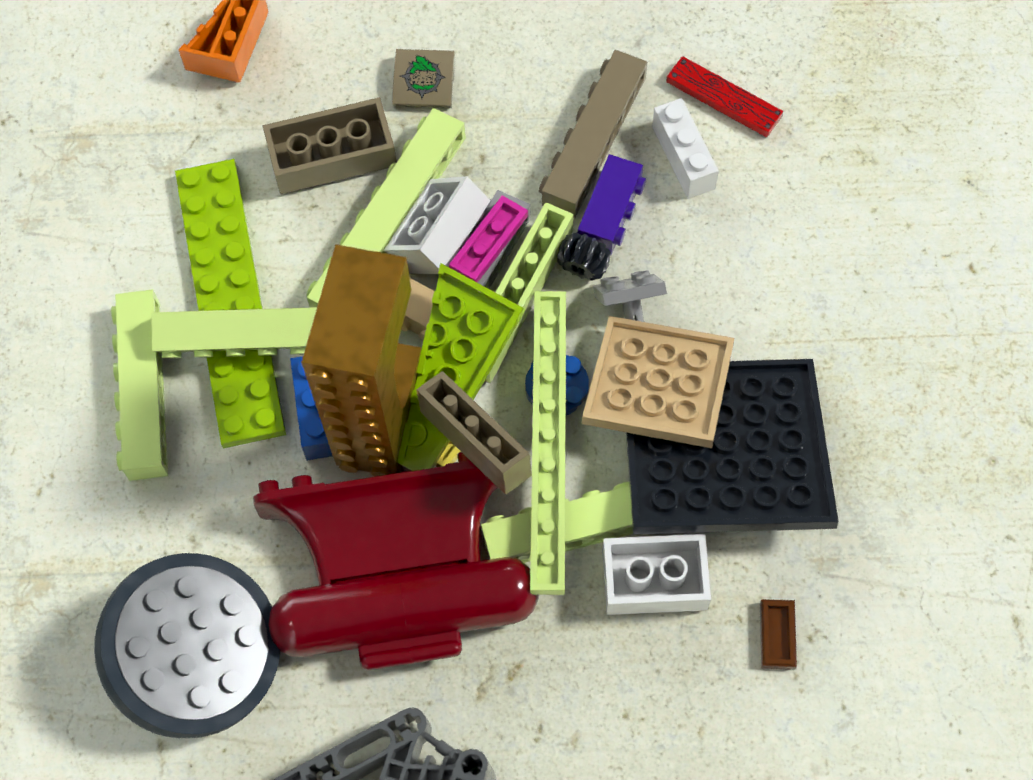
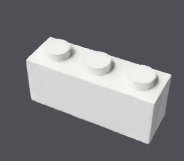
[652,98,719,199]

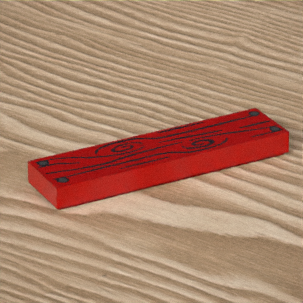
[666,56,784,138]

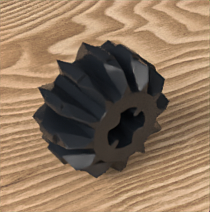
[557,233,611,281]

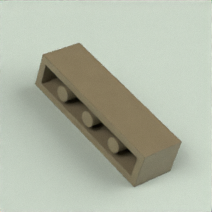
[416,371,532,495]

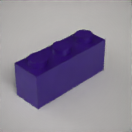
[577,154,646,255]

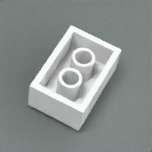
[384,176,490,274]
[602,534,711,615]

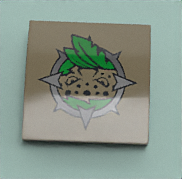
[392,49,455,108]

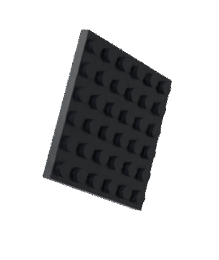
[626,359,839,534]

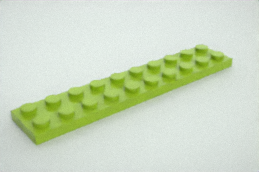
[175,159,286,449]

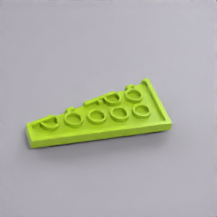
[397,263,525,471]

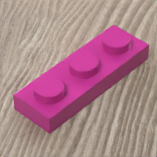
[449,195,528,283]

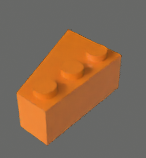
[178,0,269,83]

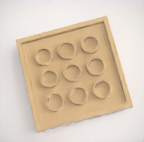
[582,316,734,448]

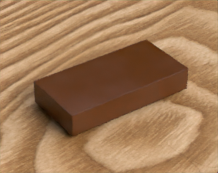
[760,599,797,670]

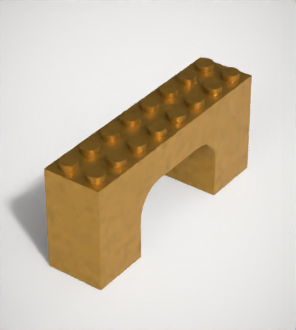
[301,244,421,477]

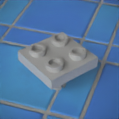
[593,270,667,322]

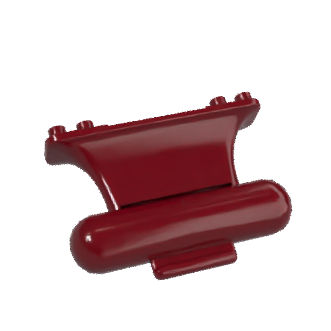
[253,452,539,670]

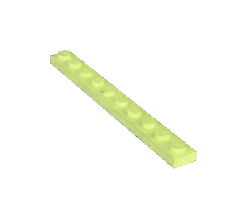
[530,291,566,595]

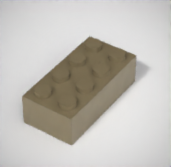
[262,97,397,195]

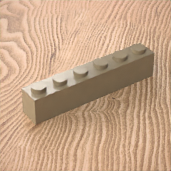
[539,49,648,219]

